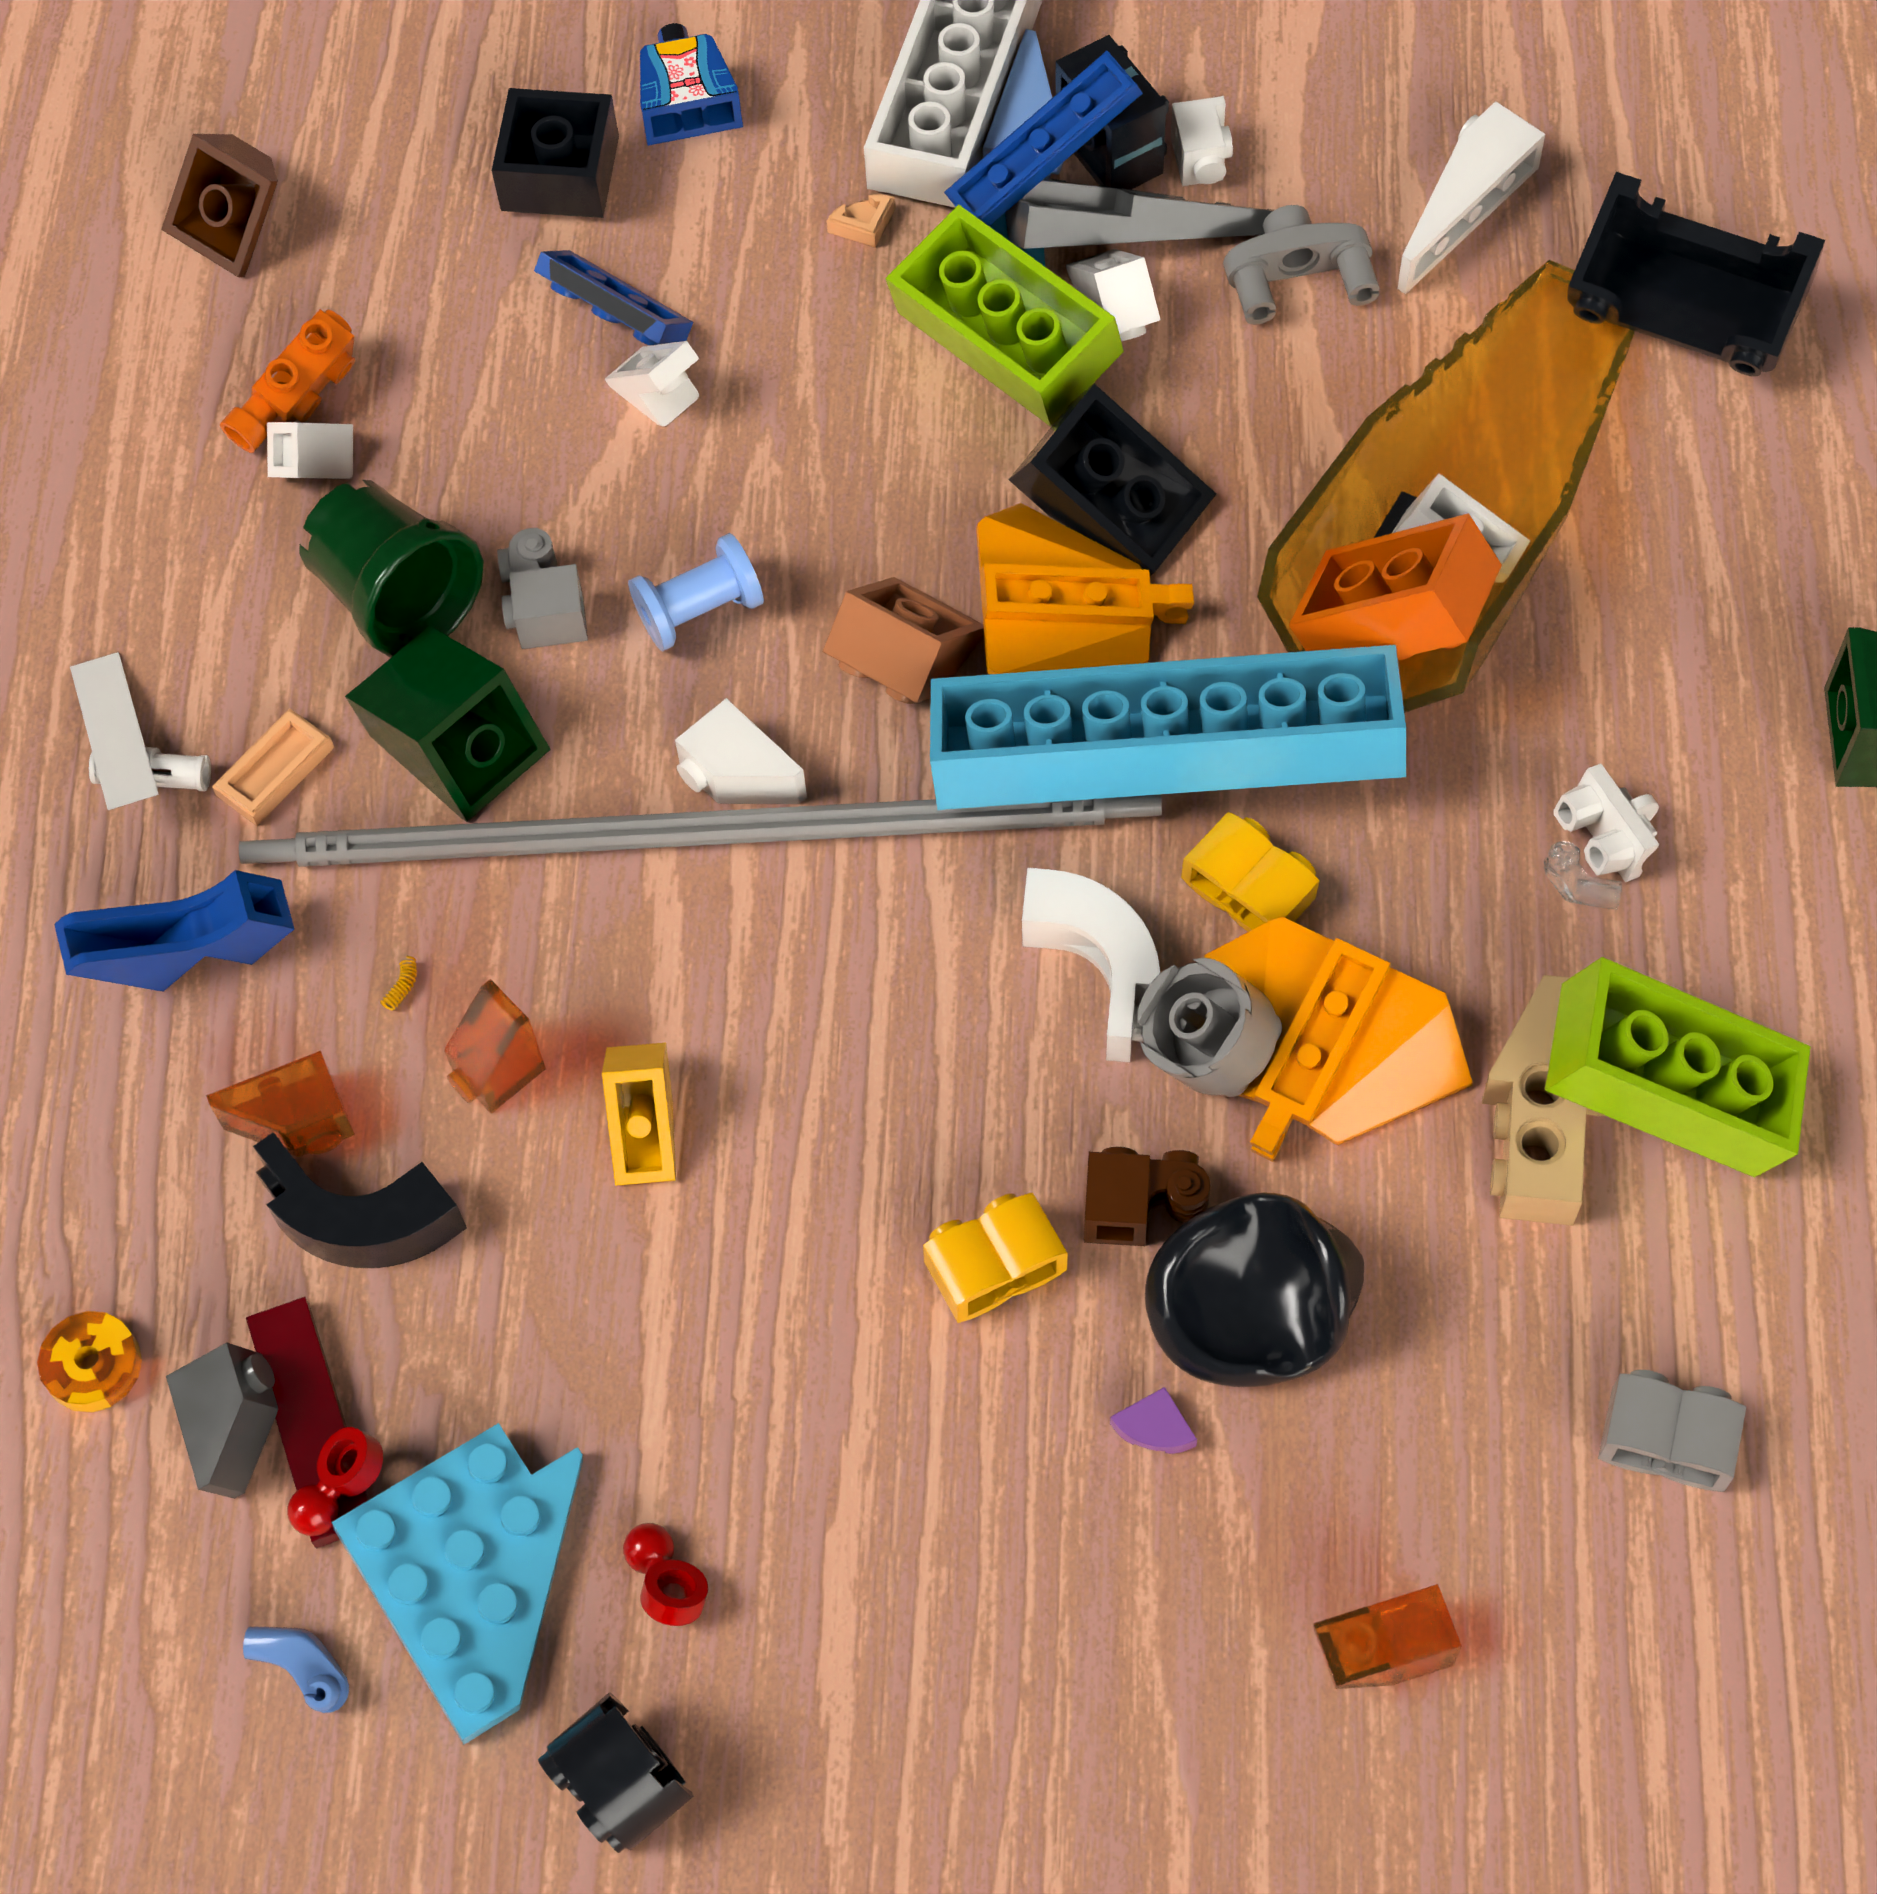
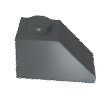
[166,1343,279,1499]

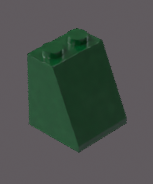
[345,625,551,822]
[1824,627,1877,787]

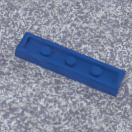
[944,51,1143,226]

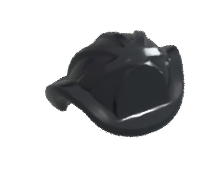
[1145,1192,1364,1387]

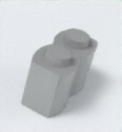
[1598,1370,1746,1492]

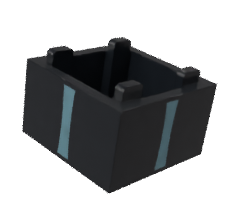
[1056,35,1169,190]

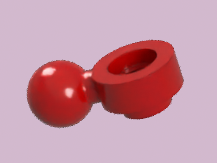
[287,1427,383,1536]
[623,1523,708,1626]

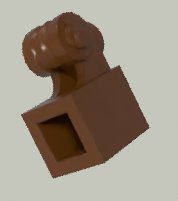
[1084,1147,1211,1246]

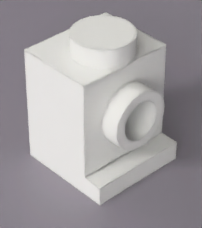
[1171,96,1233,186]

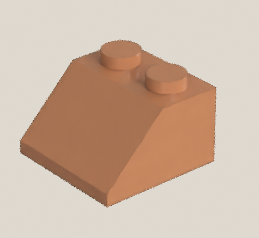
[822,577,984,704]

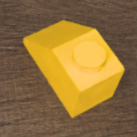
[602,1042,676,1186]

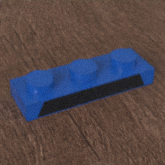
[534,250,694,346]

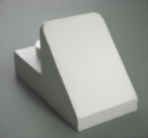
[605,341,699,427]

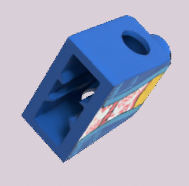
[640,23,743,146]

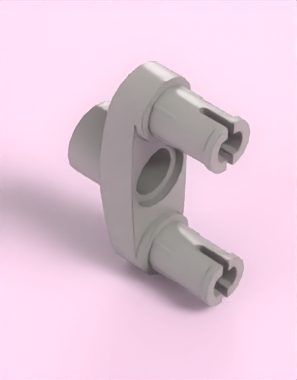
[1223,205,1380,325]

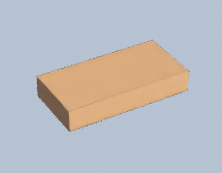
[212,708,335,826]

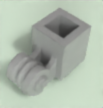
[497,528,588,649]

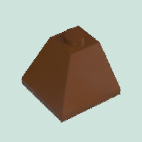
[161,134,278,277]

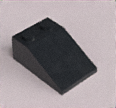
[1008,383,1216,576]

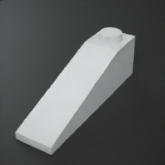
[1397,101,1545,294]

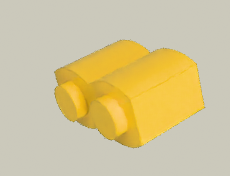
[1181,812,1320,932]
[923,1193,1068,1323]

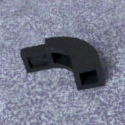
[253,1132,467,1268]

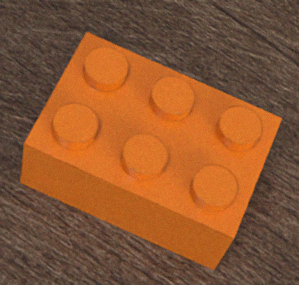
[1289,513,1502,660]

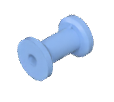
[628,533,764,652]

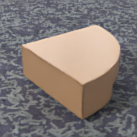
[826,194,896,248]

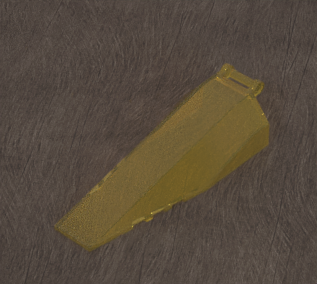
[1257,260,1636,713]

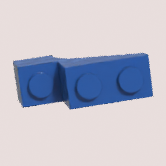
[54,870,295,992]

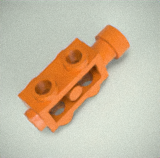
[220,309,355,453]

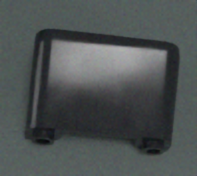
[1567,172,1825,376]

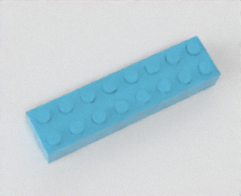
[930,645,1406,810]

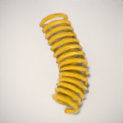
[380,956,417,1010]

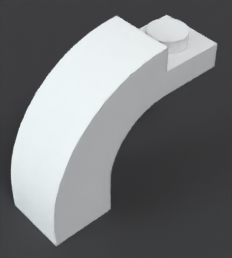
[1022,868,1160,1062]

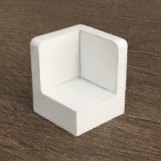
[267,422,353,479]

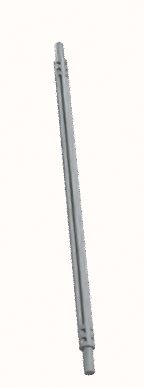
[239,794,1162,867]

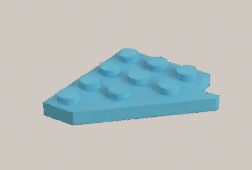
[332,1423,583,1745]

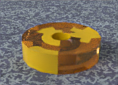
[37,1311,142,1412]

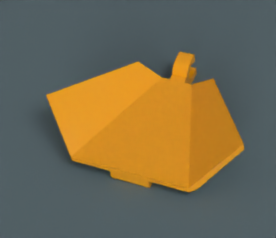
[976,503,1194,675]
[1204,917,1473,1162]

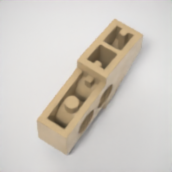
[1482,975,1603,1226]

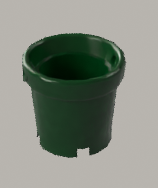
[299,480,484,657]

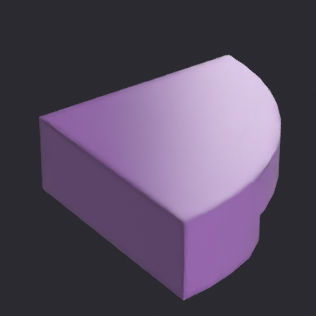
[1110,1387,1197,1454]

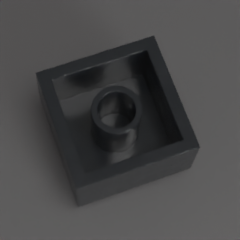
[491,88,619,218]

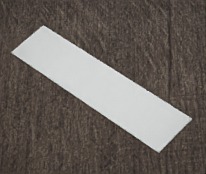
[70,652,159,810]

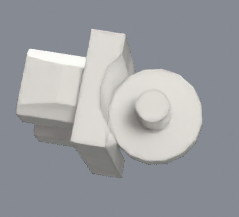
[1554,764,1659,882]

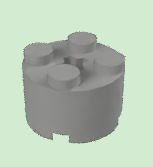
[1137,958,1282,1097]

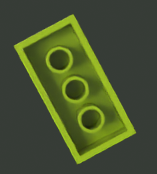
[885,204,1124,427]
[1545,957,1811,1178]

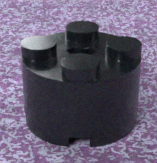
[538,1692,693,1853]

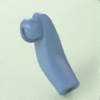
[243,1627,349,1713]

